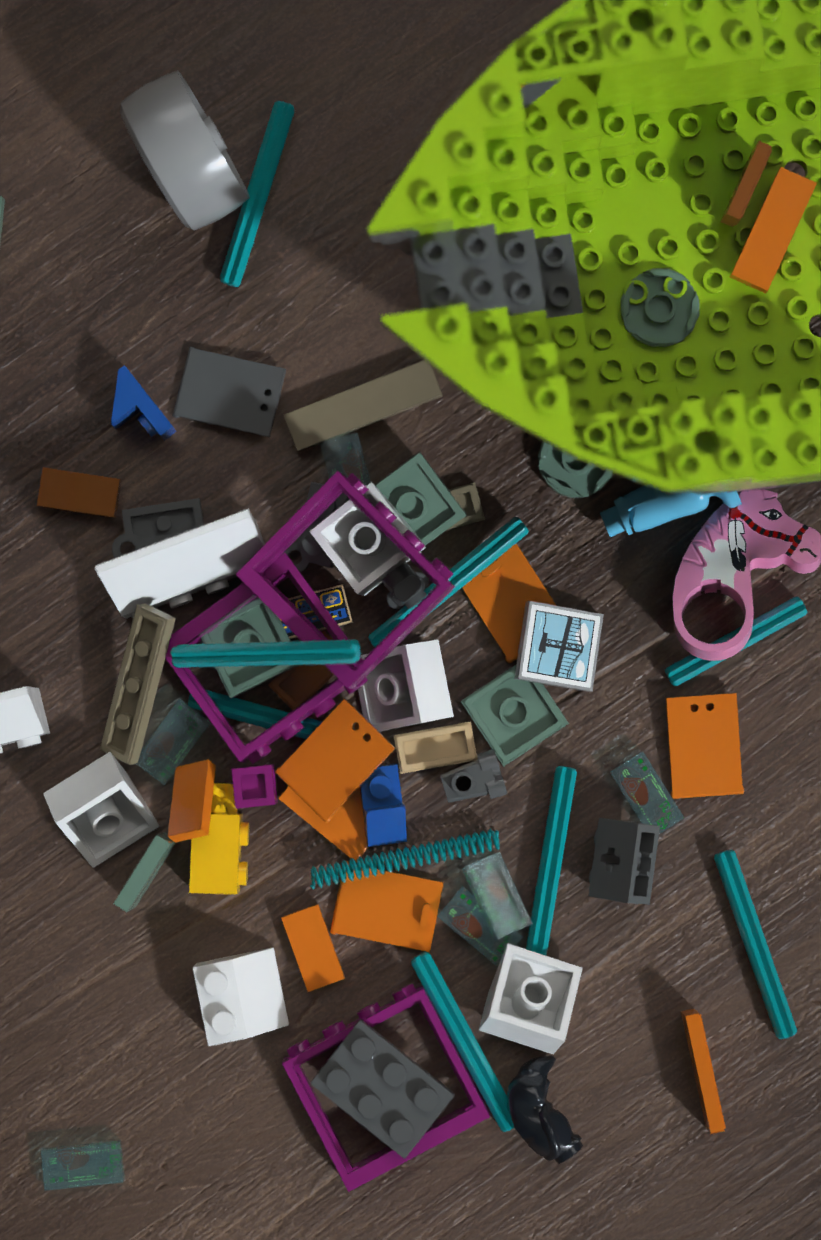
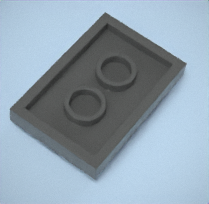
[310,1018,455,1159]

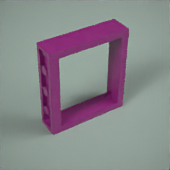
[236,471,455,689]
[165,553,368,764]
[282,983,490,1192]

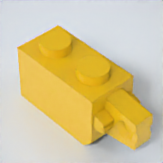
[189,783,249,895]

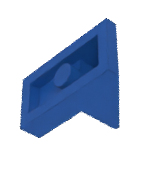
[111,365,177,441]
[360,764,407,847]

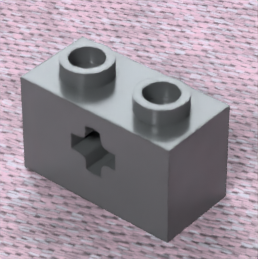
[589,818,660,905]

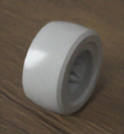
[120,70,250,230]

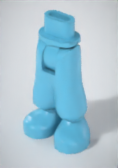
[600,485,742,537]

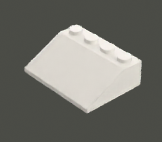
[95,509,265,618]

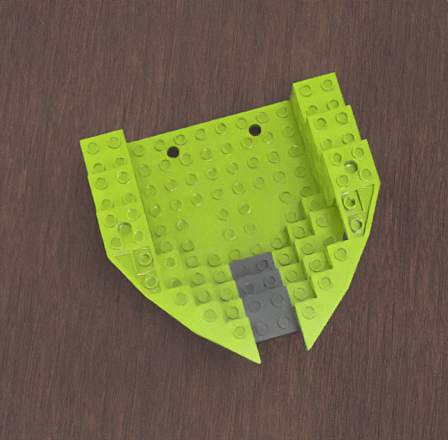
[368,0,821,495]

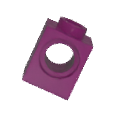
[232,764,278,809]

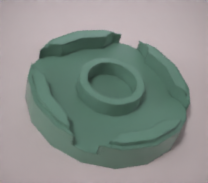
[621,268,699,347]
[538,441,613,499]

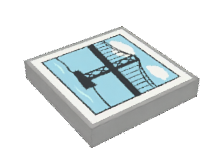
[514,601,604,692]

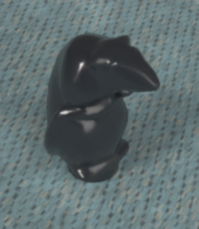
[507,1055,583,1164]

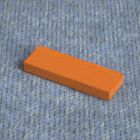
[730,167,817,293]
[681,1009,726,1134]

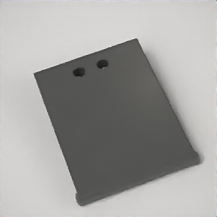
[172,346,286,437]

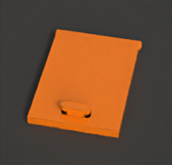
[462,543,557,663]
[665,693,744,799]
[275,699,396,823]
[278,786,369,863]
[330,861,444,952]

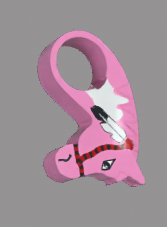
[673,489,821,661]

